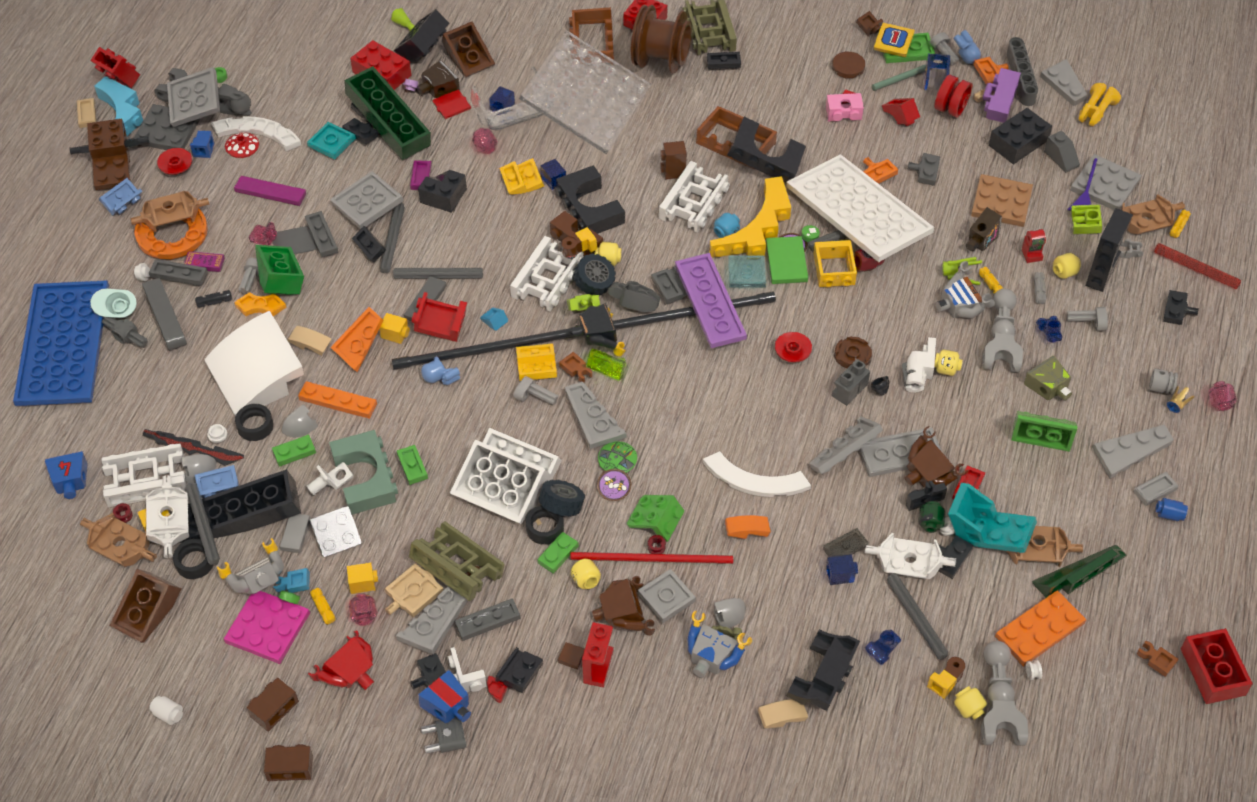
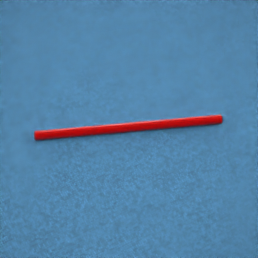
[571,552,733,564]

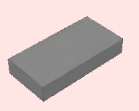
[1133,472,1178,506]
[280,514,311,553]

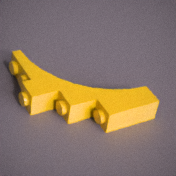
[709,177,791,258]

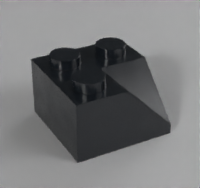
[418,170,467,213]

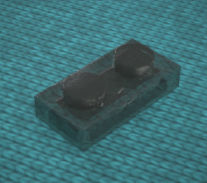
[823,528,869,564]

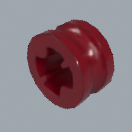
[113,503,133,523]
[648,535,666,554]

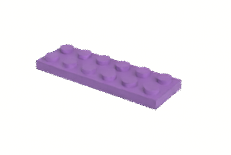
[675,253,747,348]

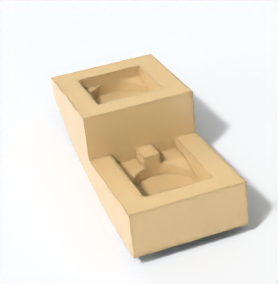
[287,326,331,356]
[758,699,808,728]

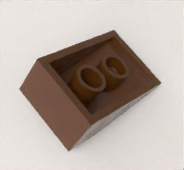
[442,21,495,78]
[109,569,182,643]

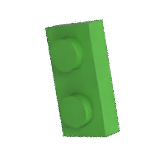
[272,435,316,467]
[397,445,428,485]
[537,532,579,574]

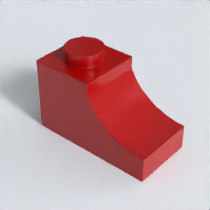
[882,98,920,126]

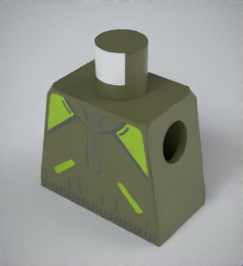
[1024,356,1072,401]

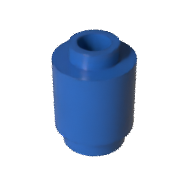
[1155,498,1188,522]

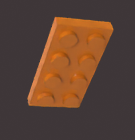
[995,590,1086,667]

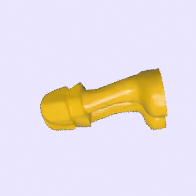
[1078,83,1121,127]

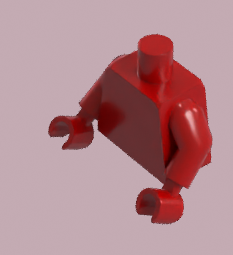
[308,630,374,690]

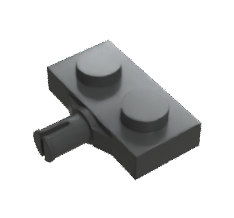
[907,153,940,186]

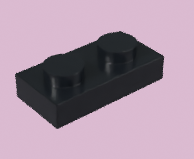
[707,52,741,69]
[352,226,386,263]

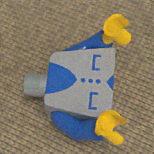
[687,610,752,678]

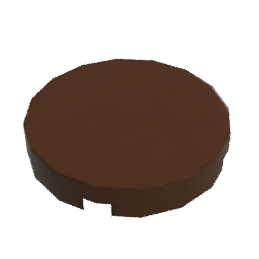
[832,51,865,78]
[834,336,872,369]

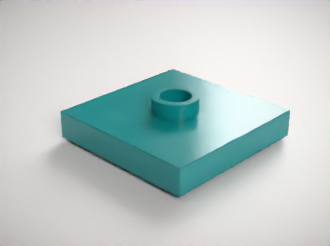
[307,122,356,160]

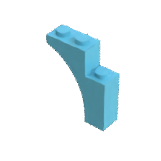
[94,76,143,136]

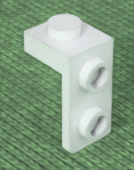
[448,647,487,692]

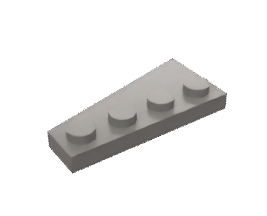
[1093,425,1174,479]
[396,586,468,654]

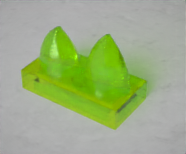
[586,348,626,381]

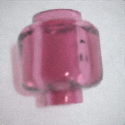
[472,128,498,154]
[1208,381,1237,411]
[349,593,377,626]

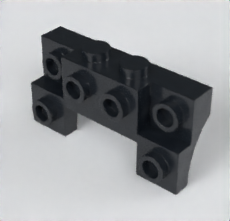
[786,629,860,711]

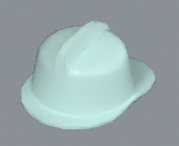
[91,289,137,318]

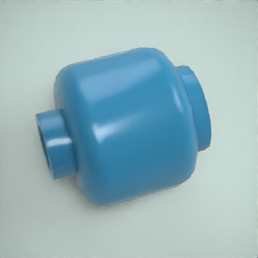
[713,213,740,238]

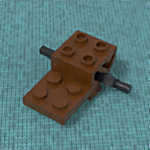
[70,118,150,191]

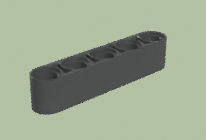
[1007,37,1038,106]
[142,277,187,351]

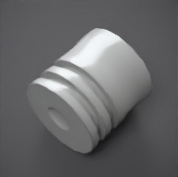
[1149,368,1178,395]

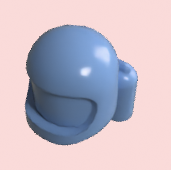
[954,30,981,64]
[421,356,460,385]

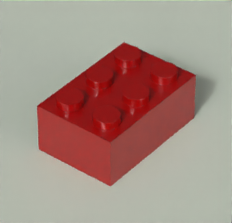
[350,40,412,90]
[1181,628,1253,704]

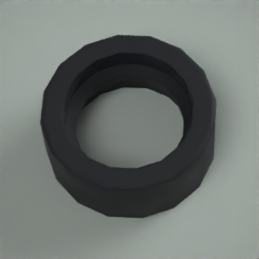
[235,404,274,441]
[526,505,564,545]
[173,539,214,580]

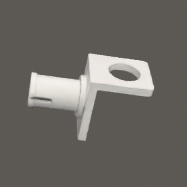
[307,462,353,495]

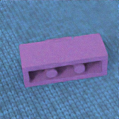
[983,68,1021,123]

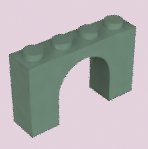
[329,430,398,515]

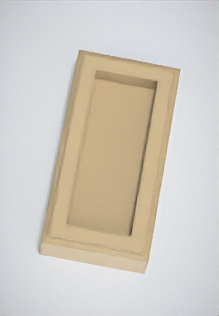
[77,98,97,128]

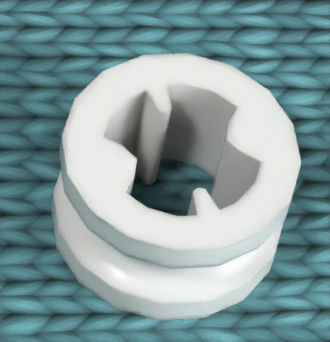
[1026,660,1042,680]

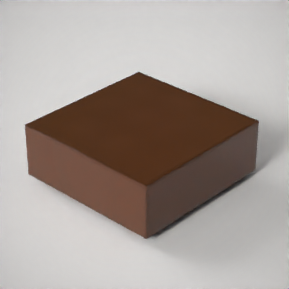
[558,642,585,670]

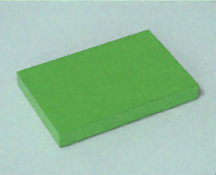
[883,33,935,63]
[766,236,808,284]

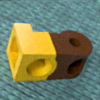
[561,227,597,259]
[927,657,966,699]

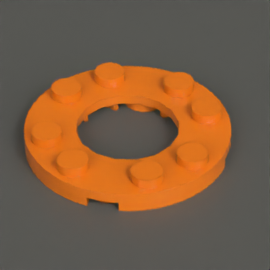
[134,206,208,260]

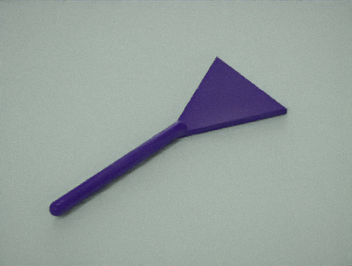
[1067,158,1098,211]

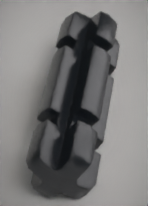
[195,290,232,308]

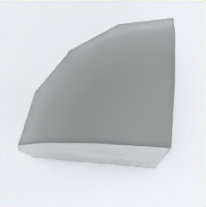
[282,404,318,438]
[181,454,216,484]
[714,598,746,628]

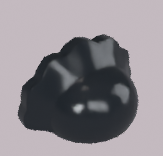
[871,376,890,396]

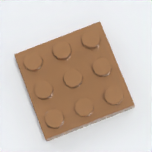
[971,174,1033,227]

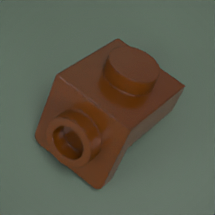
[856,11,883,36]

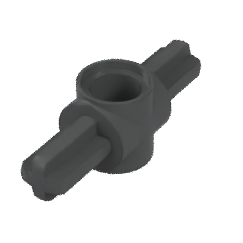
[102,317,148,347]

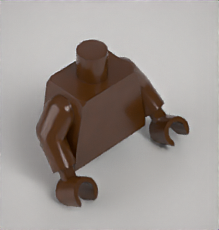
[905,426,968,487]
[592,576,655,636]

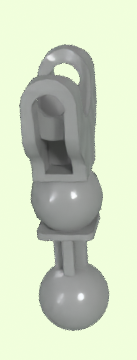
[982,288,1023,373]
[981,641,1028,746]

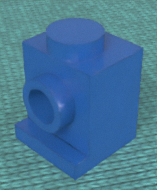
[190,130,215,158]

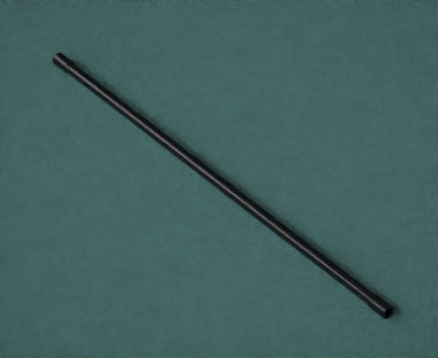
[392,291,776,370]

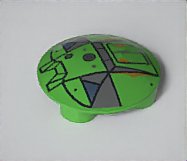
[598,441,637,473]

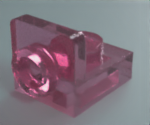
[249,222,277,246]

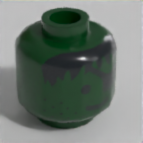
[918,501,946,533]

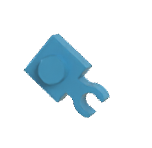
[273,568,310,593]

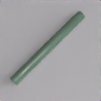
[872,63,932,91]

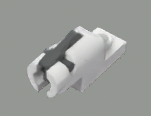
[902,337,936,392]

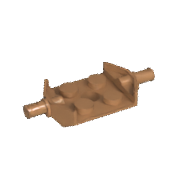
[130,191,210,232]
[1121,194,1185,234]
[80,513,157,567]
[1007,526,1083,567]

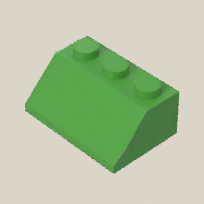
[1011,411,1078,452]

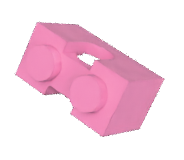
[826,93,864,121]

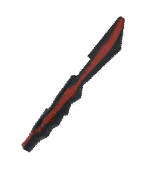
[143,429,244,466]

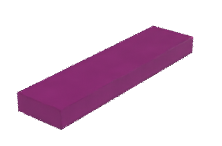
[234,175,306,206]

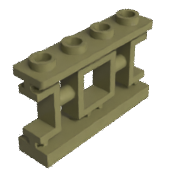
[682,0,737,55]
[409,521,505,601]

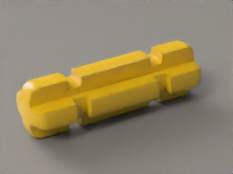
[1169,209,1191,238]
[979,266,1003,294]
[310,588,335,625]

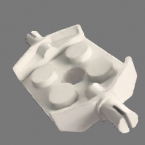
[146,475,189,558]
[865,533,956,579]

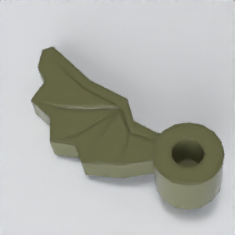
[711,625,742,641]

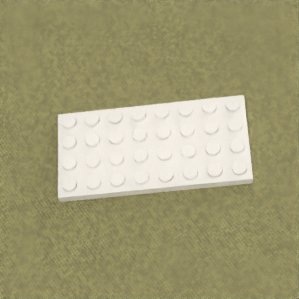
[786,154,934,262]

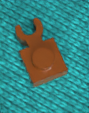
[559,352,592,383]
[1137,641,1179,677]

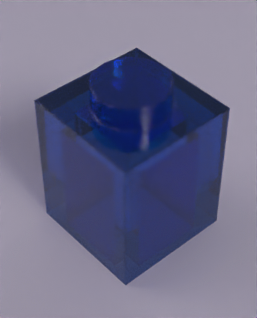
[489,86,515,116]
[540,159,566,190]
[826,554,858,585]

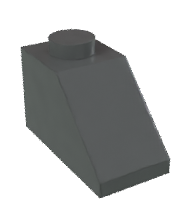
[1044,130,1080,173]

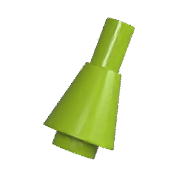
[391,8,415,30]

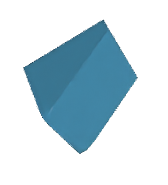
[480,307,508,331]

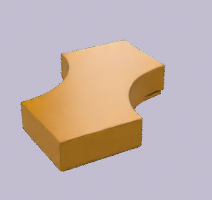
[234,292,287,316]

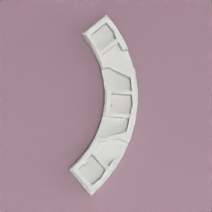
[211,116,301,151]
[703,451,811,497]

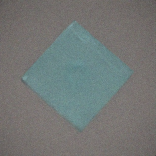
[728,256,766,287]

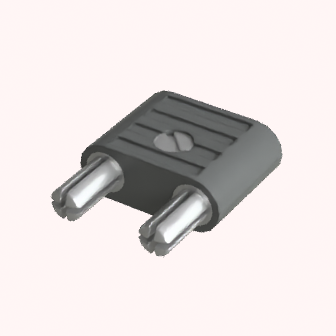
[421,717,467,753]

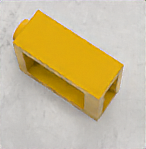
[813,240,857,287]

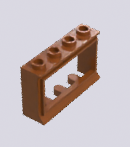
[569,7,614,67]
[696,106,777,170]

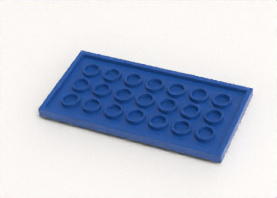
[13,280,109,406]

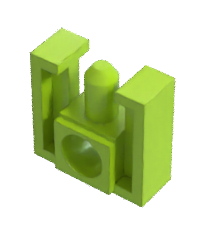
[1071,205,1102,234]
[567,294,600,311]

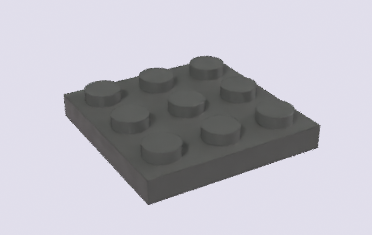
[134,104,201,150]

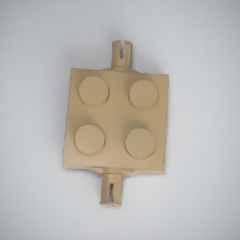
[385,563,443,617]

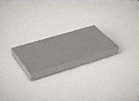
[859,427,942,477]

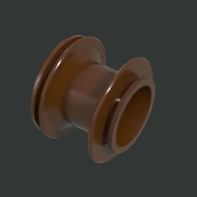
[631,5,692,74]

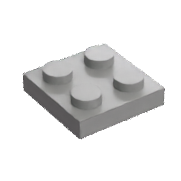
[638,569,696,623]

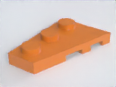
[330,307,384,372]

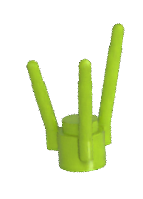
[942,257,982,285]

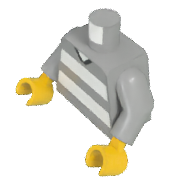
[217,538,284,594]

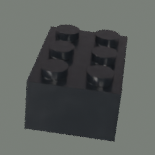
[394,9,450,63]
[988,108,1052,165]

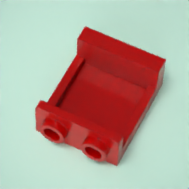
[411,292,467,342]
[582,622,614,688]

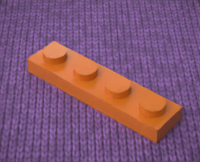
[298,381,377,419]

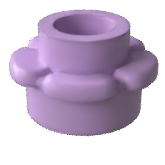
[403,79,418,91]

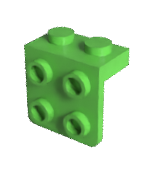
[627,495,684,542]

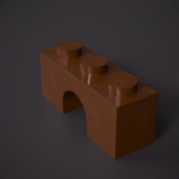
[550,211,603,258]

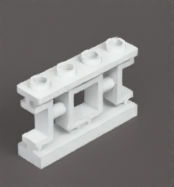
[659,161,730,233]
[510,236,583,311]
[102,444,187,507]

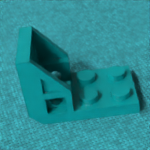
[948,483,1037,553]

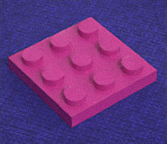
[224,591,310,664]

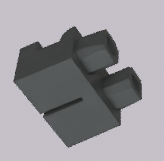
[832,359,870,406]

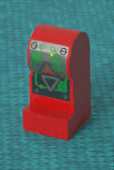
[1021,229,1046,263]

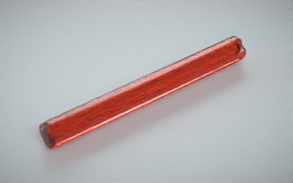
[1154,243,1241,289]

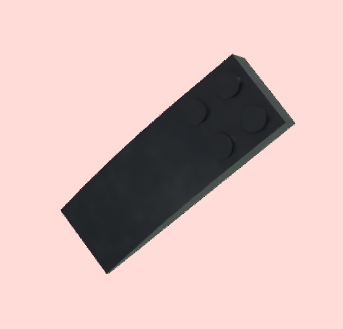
[180,469,301,543]

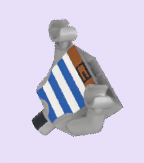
[936,261,995,319]

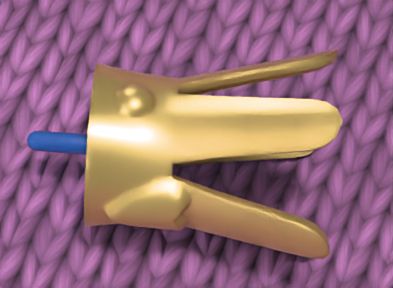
[1167,386,1195,413]

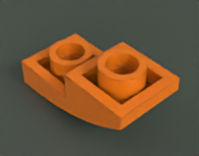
[725,515,771,539]

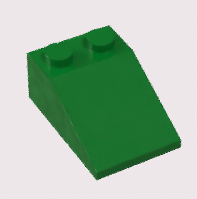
[255,245,304,295]

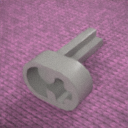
[930,32,959,66]
[239,258,259,295]
[1067,307,1108,331]
[514,376,558,405]

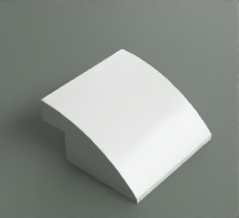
[205,311,304,416]
[450,428,562,524]

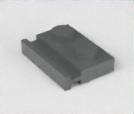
[651,266,688,304]

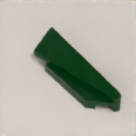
[1032,545,1127,598]

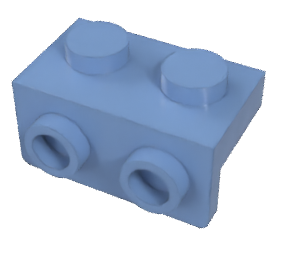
[99,178,143,216]
[195,465,239,499]

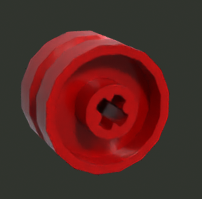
[934,74,973,118]

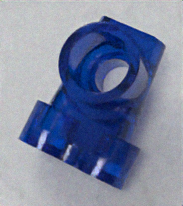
[1036,316,1063,342]
[864,630,901,665]

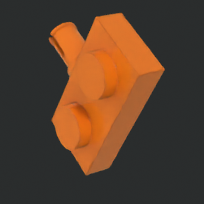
[974,56,1009,85]
[863,157,898,184]

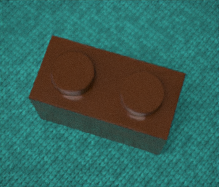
[660,141,687,180]
[247,677,299,732]
[264,744,313,781]

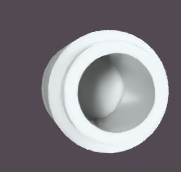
[150,696,183,725]

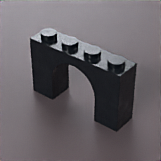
[727,116,806,184]
[555,165,625,234]
[1086,208,1133,292]

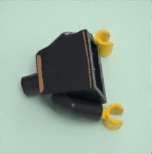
[571,303,625,357]

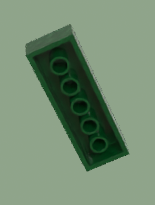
[344,66,431,160]

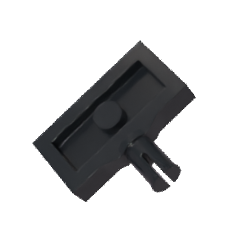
[342,118,378,145]
[1163,290,1199,325]
[906,481,947,511]
[938,535,974,579]
[410,653,446,690]

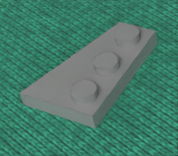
[1040,59,1087,106]

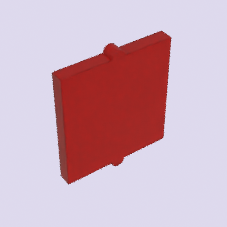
[432,90,471,119]

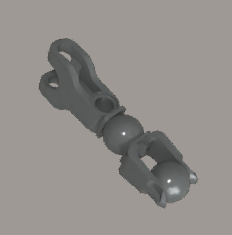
[154,68,252,116]

